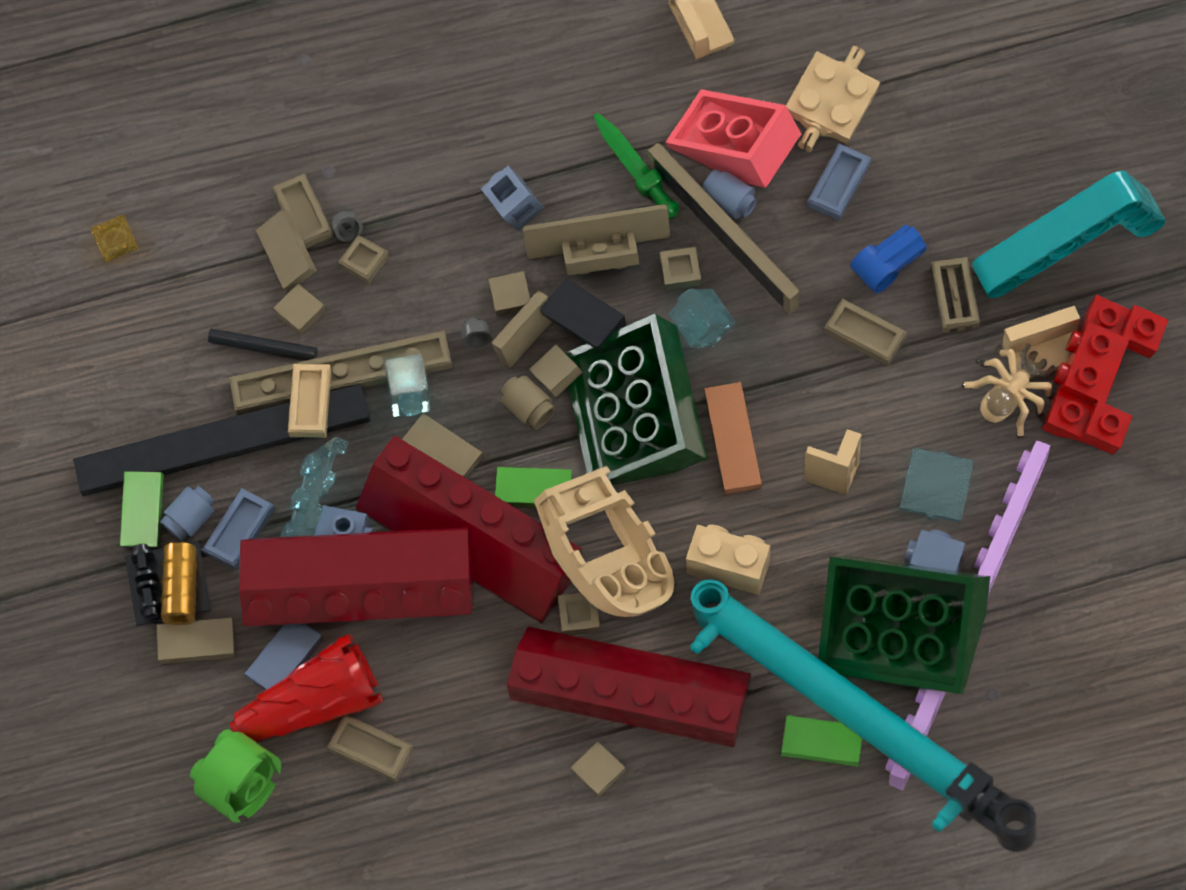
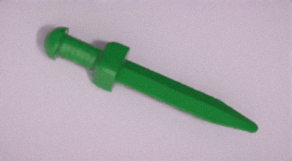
[594,113,679,219]

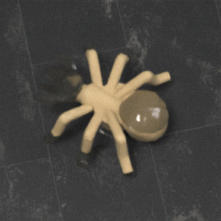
[961,343,1056,439]

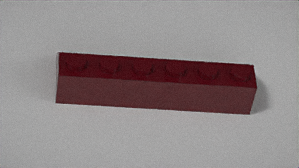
[356,435,583,624]
[239,527,474,627]
[507,626,751,748]

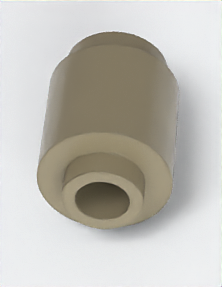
[501,375,556,430]

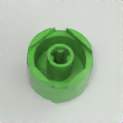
[190,729,281,823]

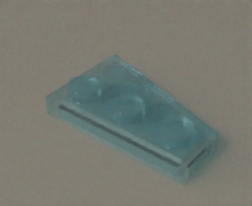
[280,436,349,537]

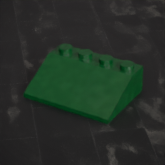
[565,314,707,486]
[818,555,990,694]

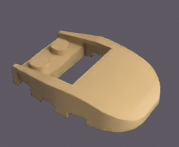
[534,466,674,617]

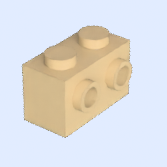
[686,525,770,595]

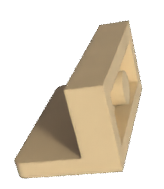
[668,0,734,59]
[1002,306,1080,379]
[804,429,861,495]

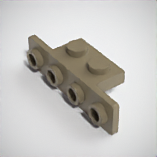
[523,204,670,276]

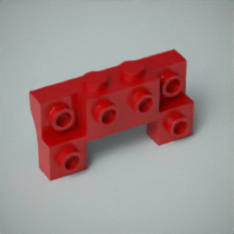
[1041,294,1168,455]

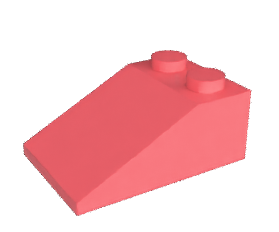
[665,89,801,188]

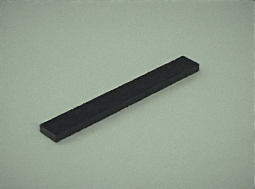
[73,384,370,496]

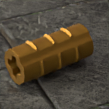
[160,542,198,625]

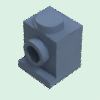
[481,165,545,231]

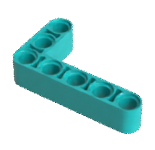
[972,170,1166,299]

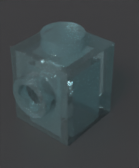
[668,288,736,348]
[385,354,430,417]

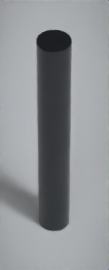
[208,328,318,360]

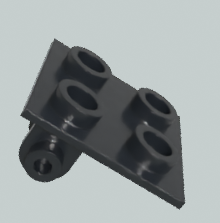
[125,540,211,626]

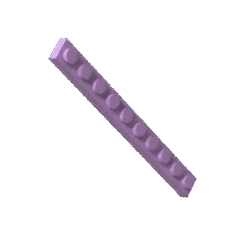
[885,440,1050,791]

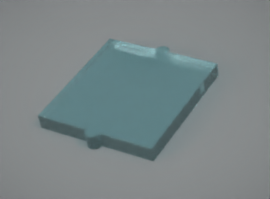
[900,448,974,523]

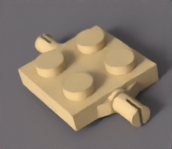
[786,46,880,152]

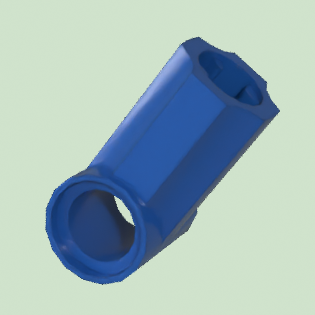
[850,224,927,294]

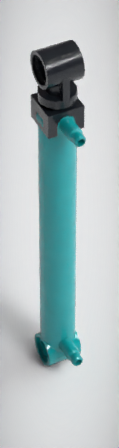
[690,579,1036,852]

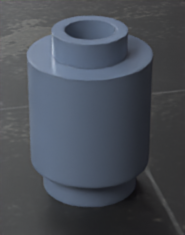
[702,169,757,220]
[160,486,215,542]

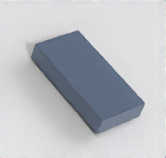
[807,144,871,221]
[202,488,275,571]
[245,623,323,691]

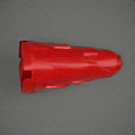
[229,634,383,743]

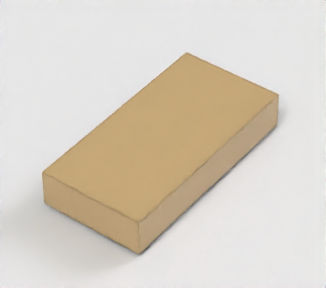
[288,364,332,438]

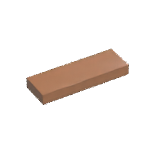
[704,382,762,495]

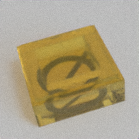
[90,214,139,263]

